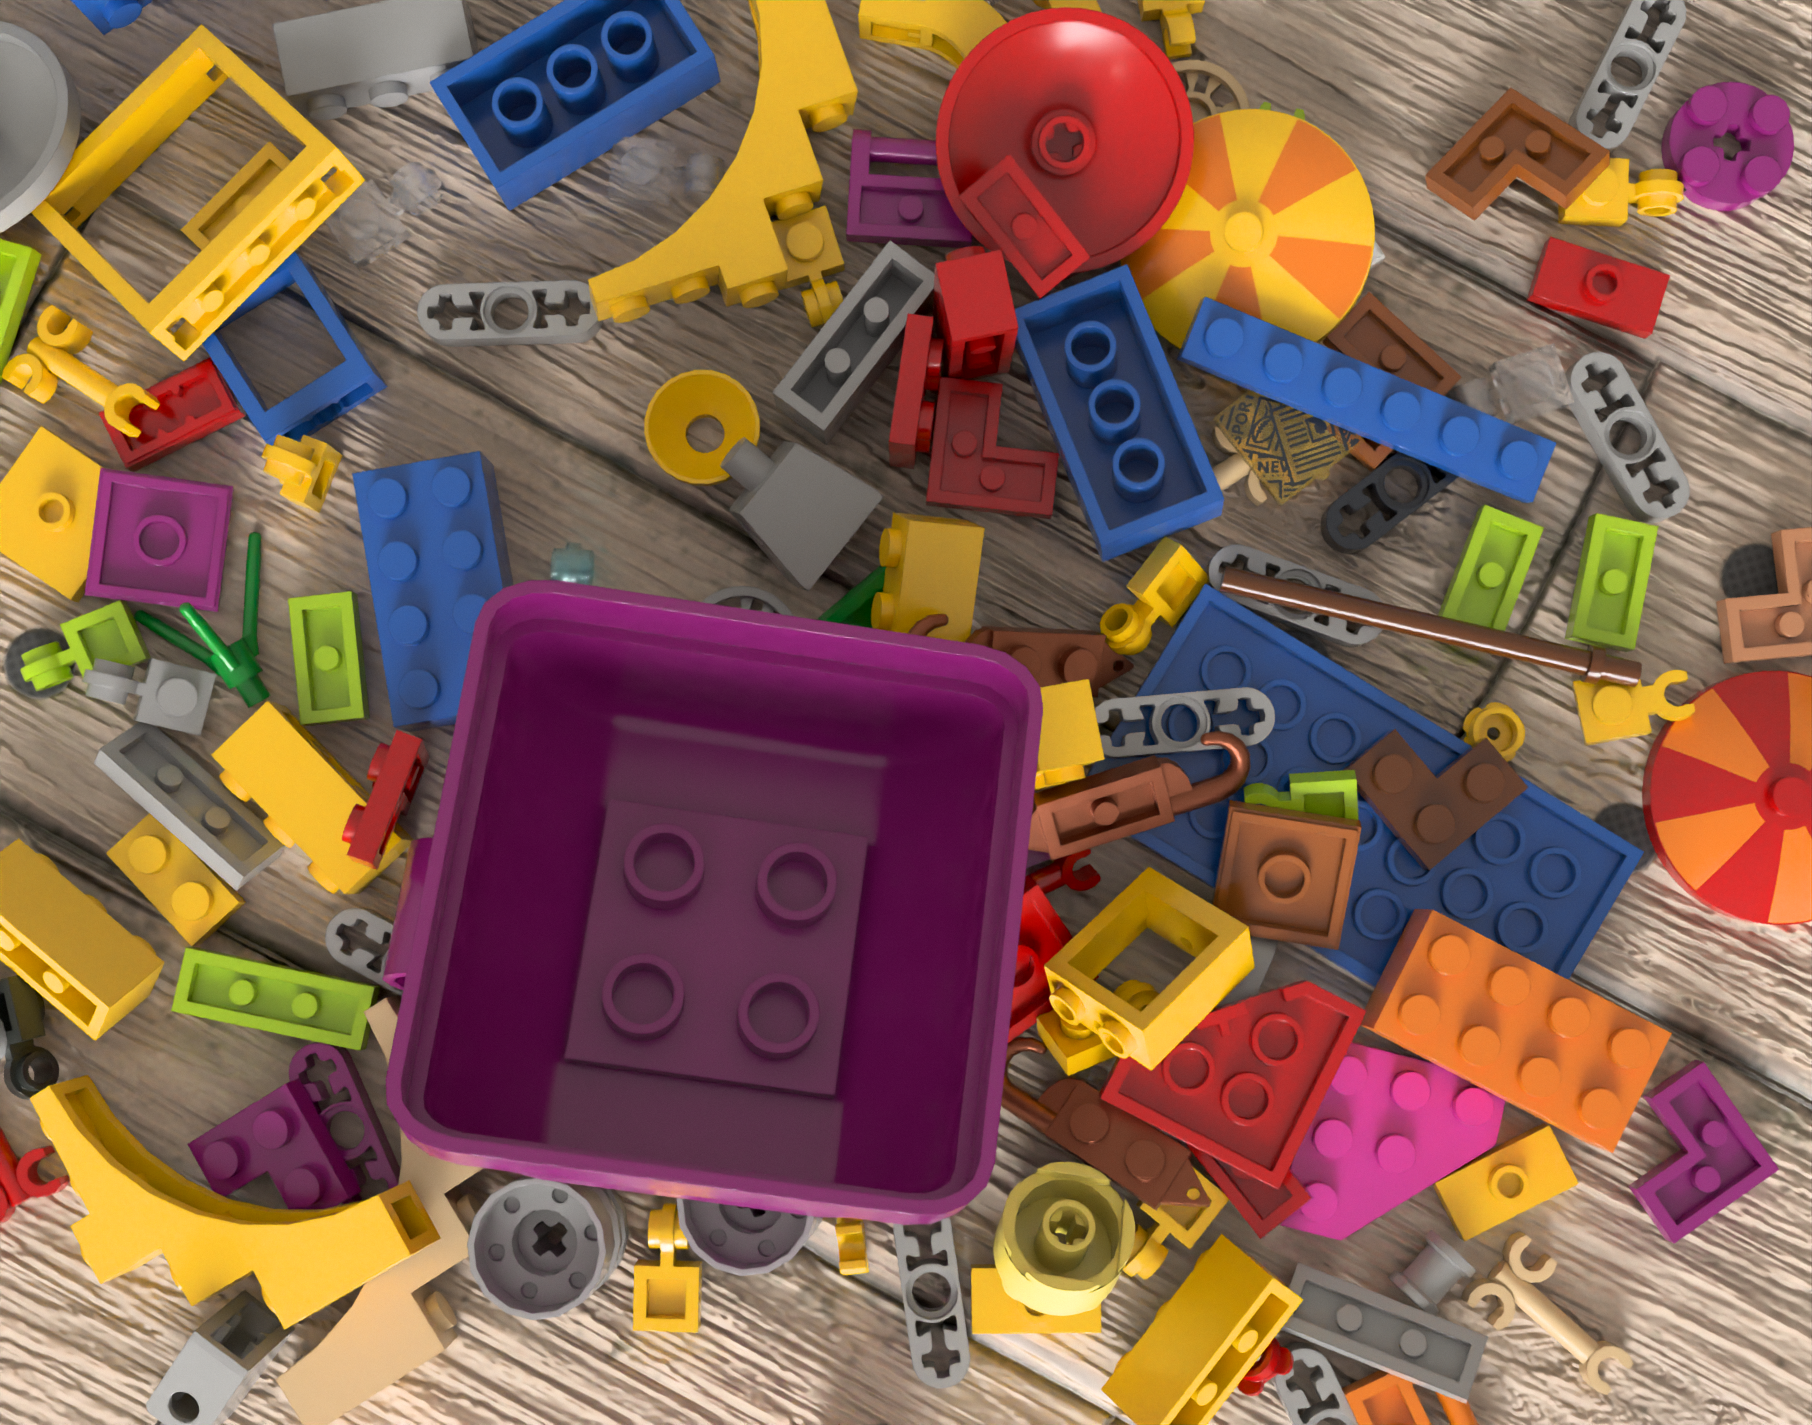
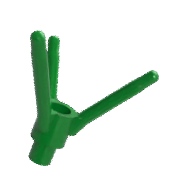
[134,532,271,708]

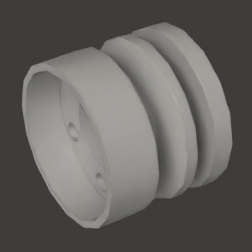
[467,1175,629,1320]
[676,1198,823,1276]

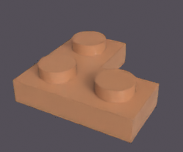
[1716,527,1812,664]

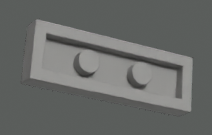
[94,722,285,891]
[1280,1262,1488,1404]

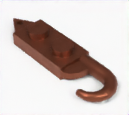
[907,614,1134,698]
[1028,731,1251,861]
[1001,1037,1210,1211]

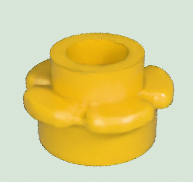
[1462,702,1525,762]

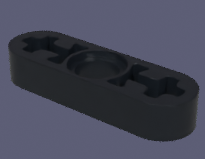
[1320,452,1459,554]

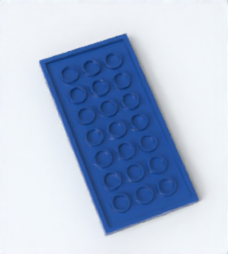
[1085,583,1644,988]

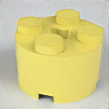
[993,1162,1135,1316]

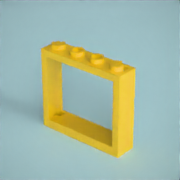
[31,24,365,361]

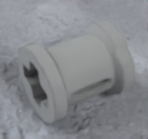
[1388,1230,1476,1316]

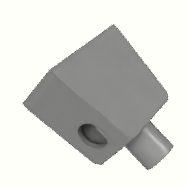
[720,437,884,591]
[146,1290,295,1425]

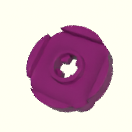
[1661,82,1794,211]

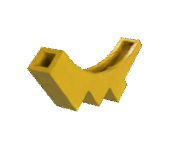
[588,0,858,323]
[30,1075,441,1330]

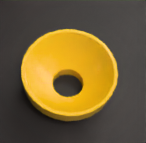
[644,370,760,486]

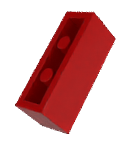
[932,246,1019,380]

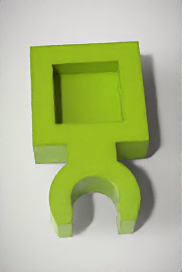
[1244,770,1360,840]

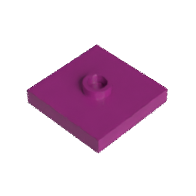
[85,468,234,612]

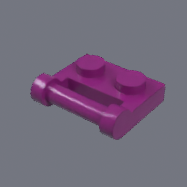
[846,129,972,248]

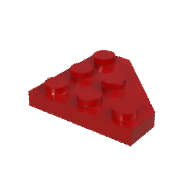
[1098,980,1367,1190]

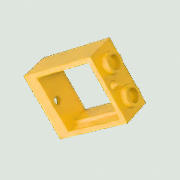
[1044,867,1255,1071]

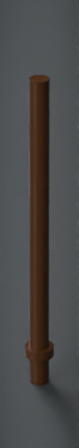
[1219,566,1642,687]

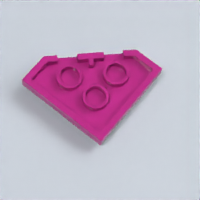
[1280,1042,1506,1241]

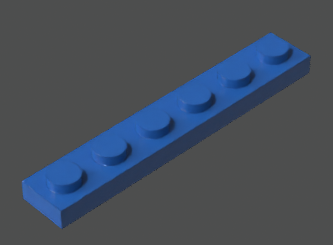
[1176,297,1556,503]

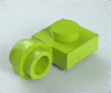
[20,600,151,691]

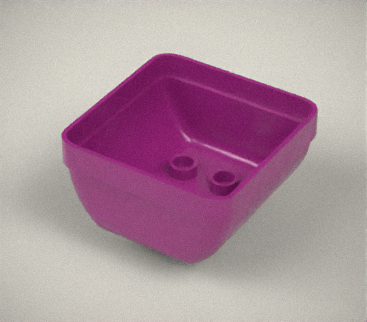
[382,580,1043,1225]

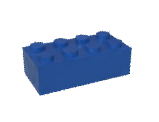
[429,0,721,211]
[1015,264,1225,562]
[352,451,514,732]

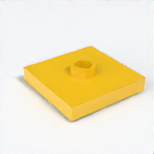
[0,426,104,603]

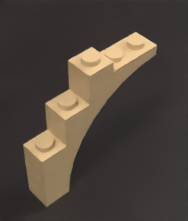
[275,995,483,1425]

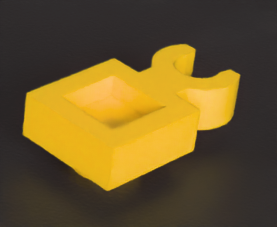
[1572,670,1695,746]

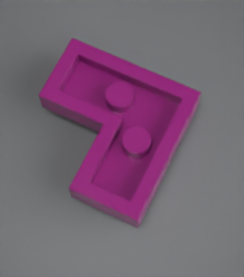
[1629,1060,1779,1243]
[187,1078,361,1209]

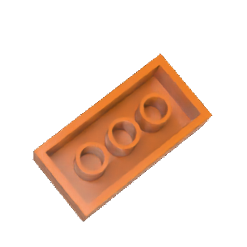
[1360,909,1672,1153]

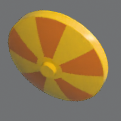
[1120,109,1375,350]

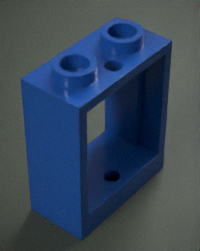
[202,250,388,446]

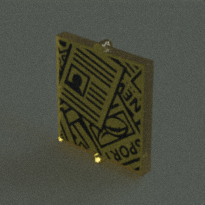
[1212,389,1364,506]

